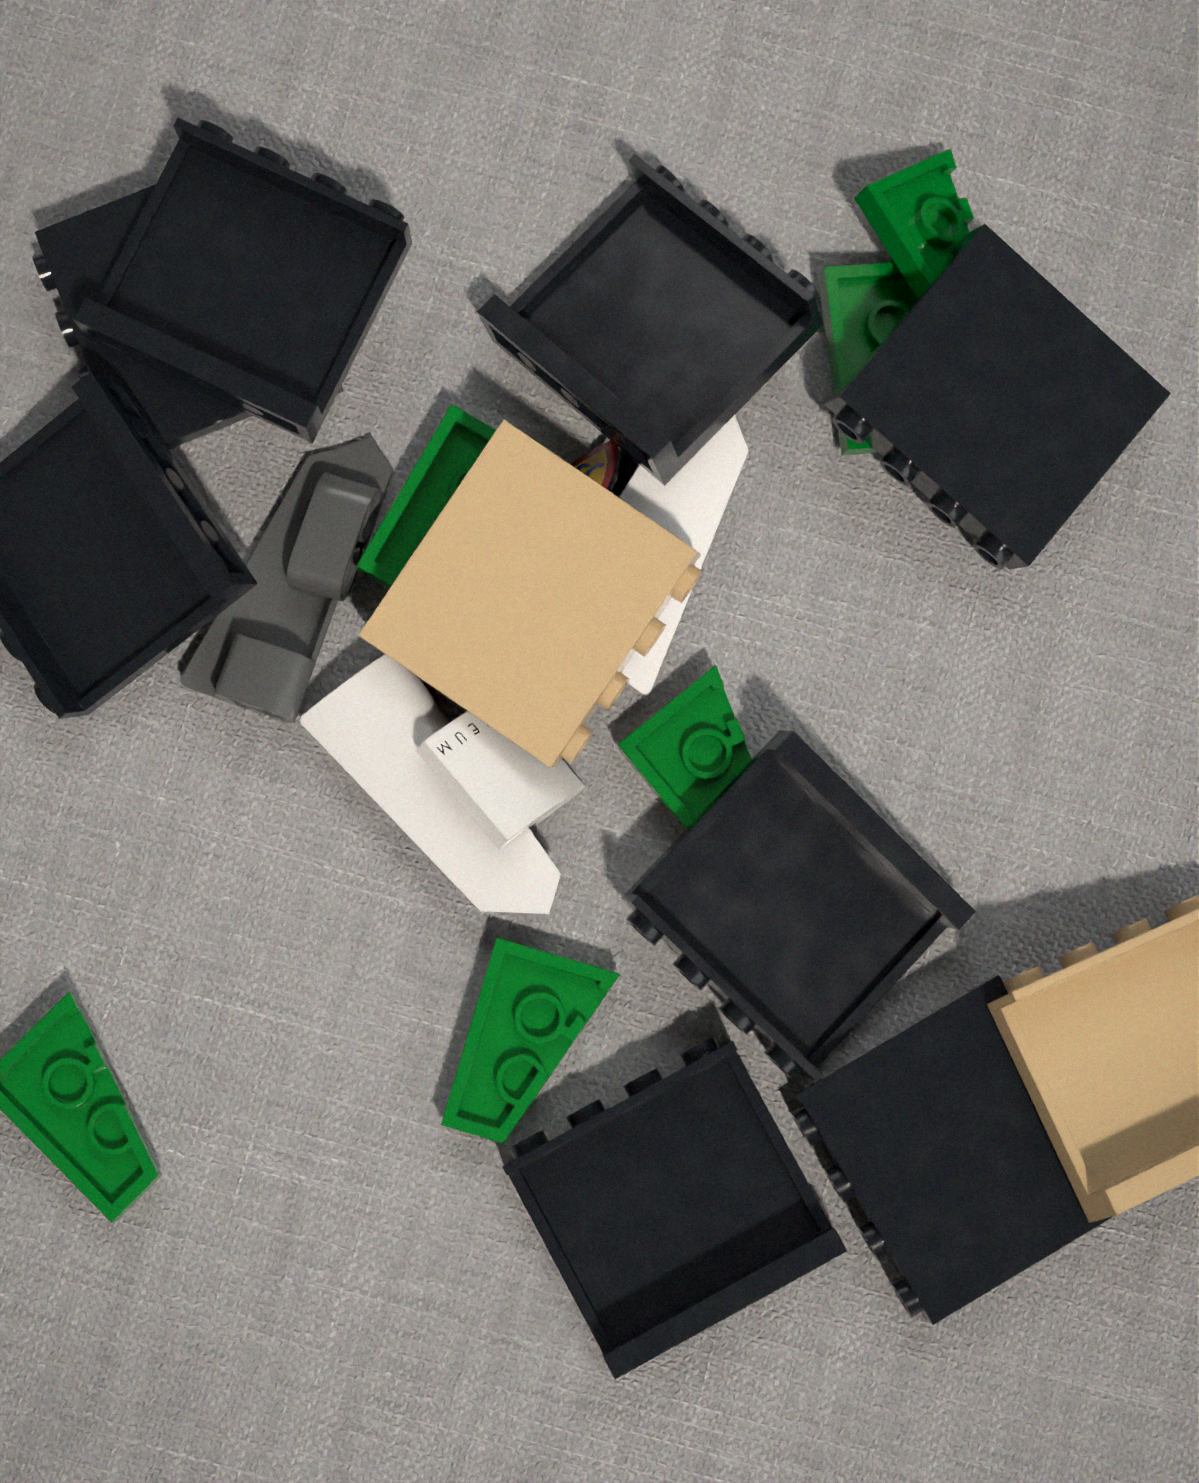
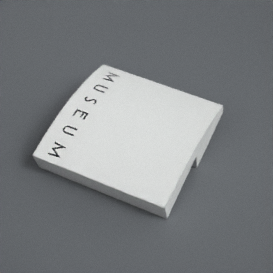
[416,711,585,850]

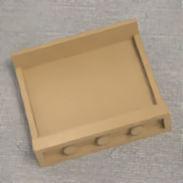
[358,420,703,768]
[987,895,1199,1223]

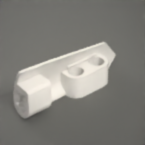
[619,415,749,695]
[300,654,561,915]

